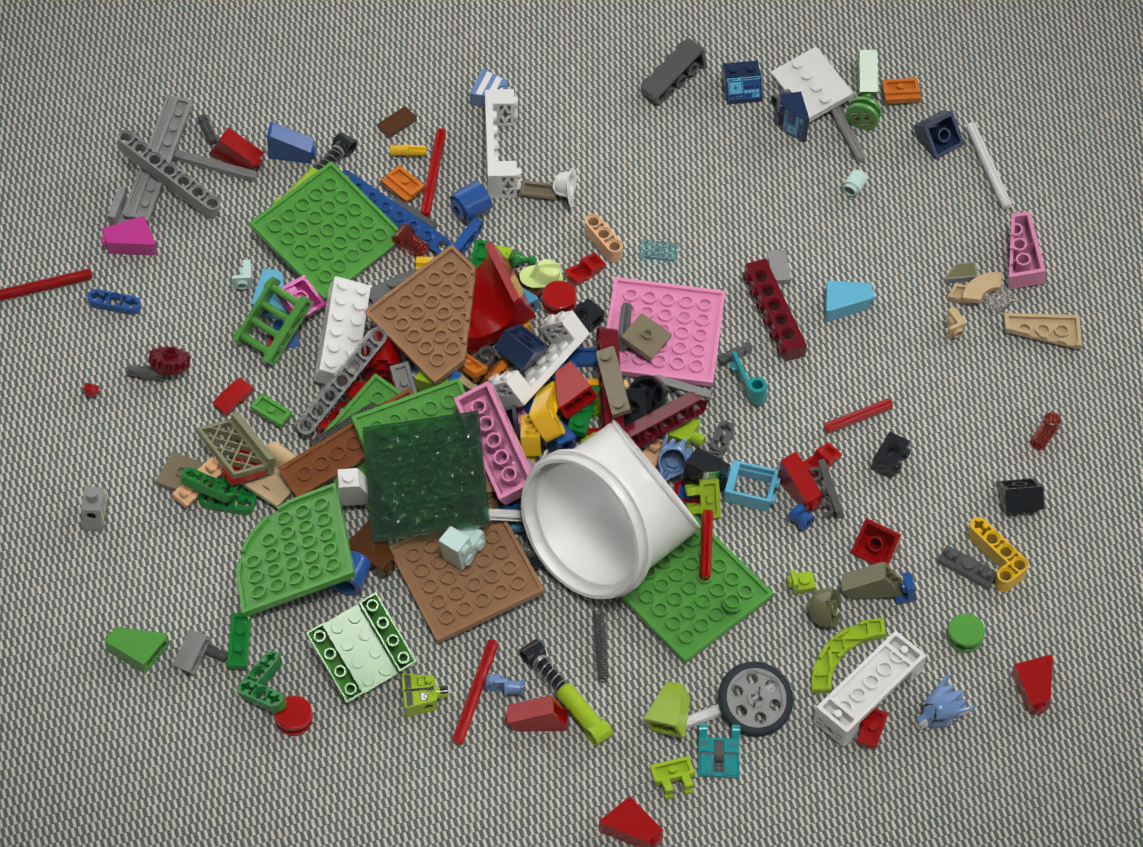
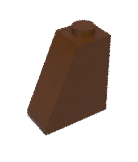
[349,518,395,580]

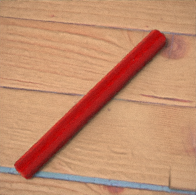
[420,128,446,217]
[0,268,93,301]
[452,639,499,745]

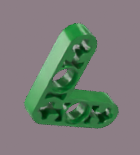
[180,468,239,502]
[198,485,258,516]
[237,650,287,713]

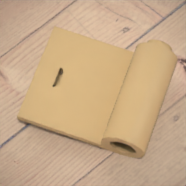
[240,441,298,508]

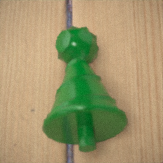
[509,249,537,267]

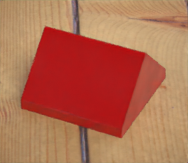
[851,518,902,566]

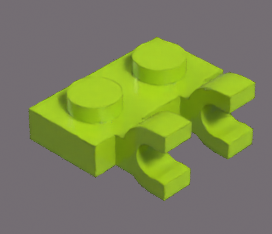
[685,478,721,519]
[650,756,695,800]

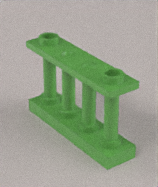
[232,276,314,366]

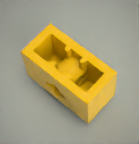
[521,414,541,456]

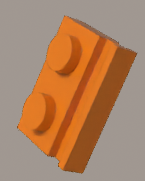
[882,78,921,104]
[380,165,425,203]

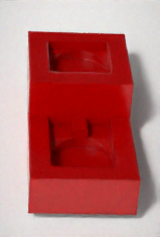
[564,253,607,286]
[212,377,254,416]
[803,442,842,478]

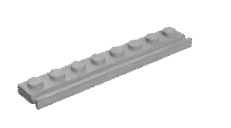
[123,94,193,224]

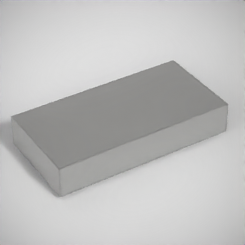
[767,250,791,284]

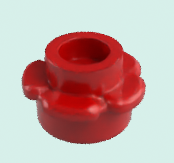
[82,382,100,397]

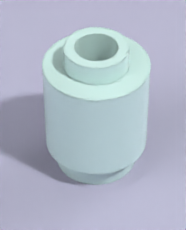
[843,170,867,197]

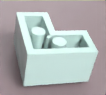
[439,521,486,571]

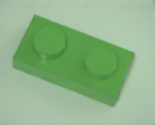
[250,393,293,429]

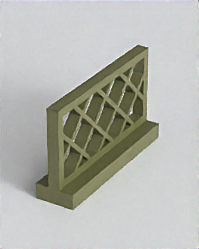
[196,412,276,479]

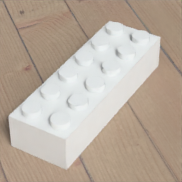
[314,276,371,388]

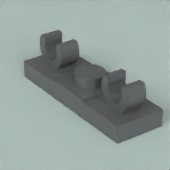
[810,459,845,519]
[937,545,997,590]

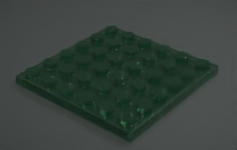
[362,411,491,542]

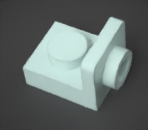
[232,259,252,290]

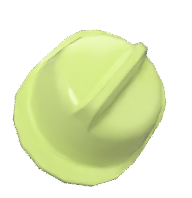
[519,259,563,288]

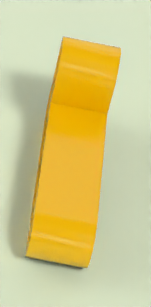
[529,381,565,443]
[968,517,1029,592]

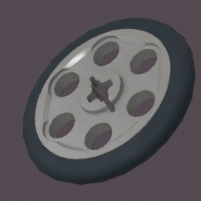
[718,661,793,736]

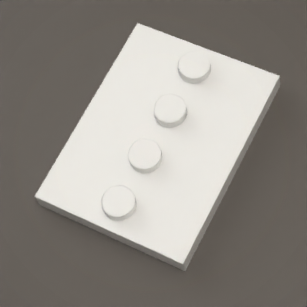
[771,47,854,122]

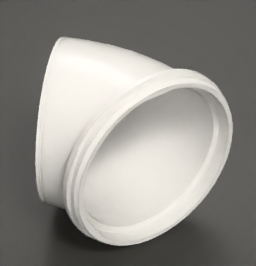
[521,420,701,599]

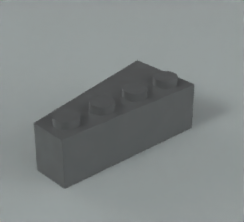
[640,37,707,106]

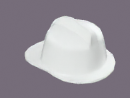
[553,168,577,208]

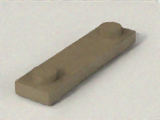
[596,346,632,418]

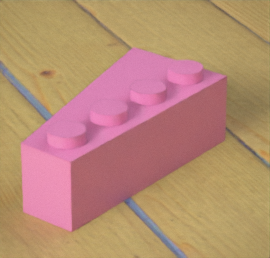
[1009,211,1046,289]

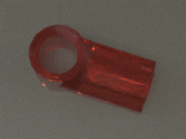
[391,223,430,257]
[1030,412,1061,450]

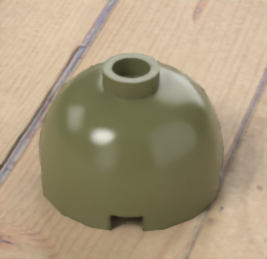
[806,588,841,628]

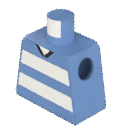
[470,69,515,107]

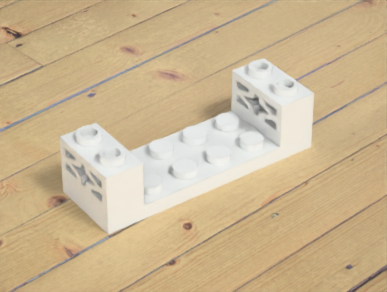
[485,89,521,198]
[489,310,590,407]
[813,630,926,747]

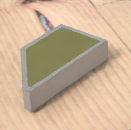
[944,261,978,283]

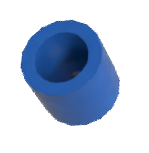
[450,180,493,223]
[330,550,371,596]

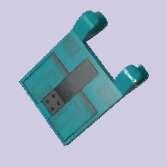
[698,723,740,778]

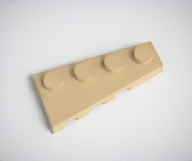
[1004,313,1082,350]

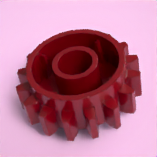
[148,345,191,375]

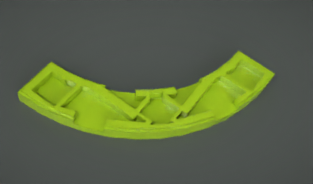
[811,618,886,694]

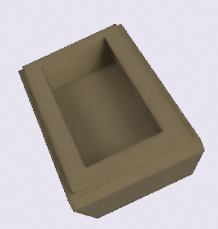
[520,180,557,201]

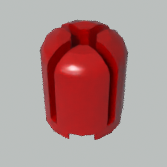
[362,331,401,383]

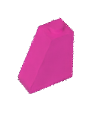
[100,216,157,256]

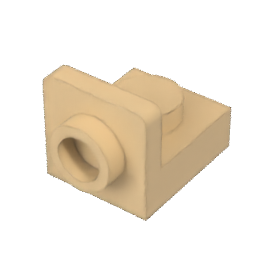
[946,306,966,340]

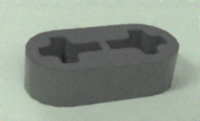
[710,421,734,455]

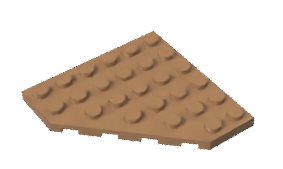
[364,244,476,386]

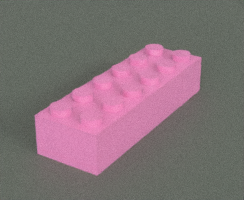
[454,381,532,505]

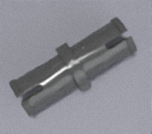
[126,364,166,382]

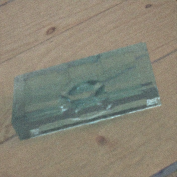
[640,239,679,262]

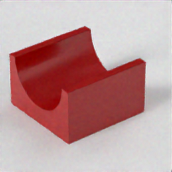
[467,241,537,355]

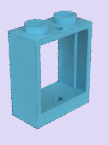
[723,460,781,512]

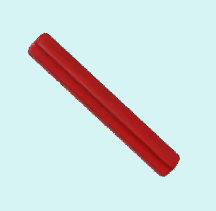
[823,398,893,434]
[700,509,713,579]

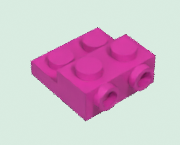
[276,275,326,319]

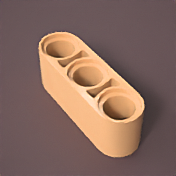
[585,214,623,263]

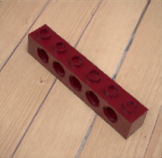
[742,258,807,362]

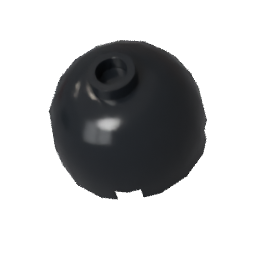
[629,375,668,412]

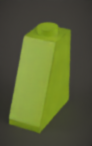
[643,681,690,738]

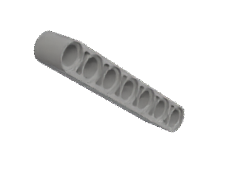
[117,129,221,218]
[295,327,387,435]

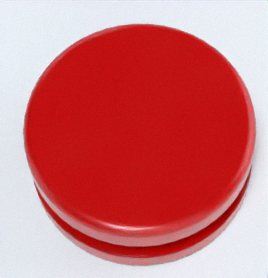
[542,280,577,315]
[274,696,313,736]

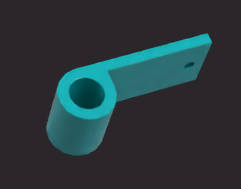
[729,351,767,406]

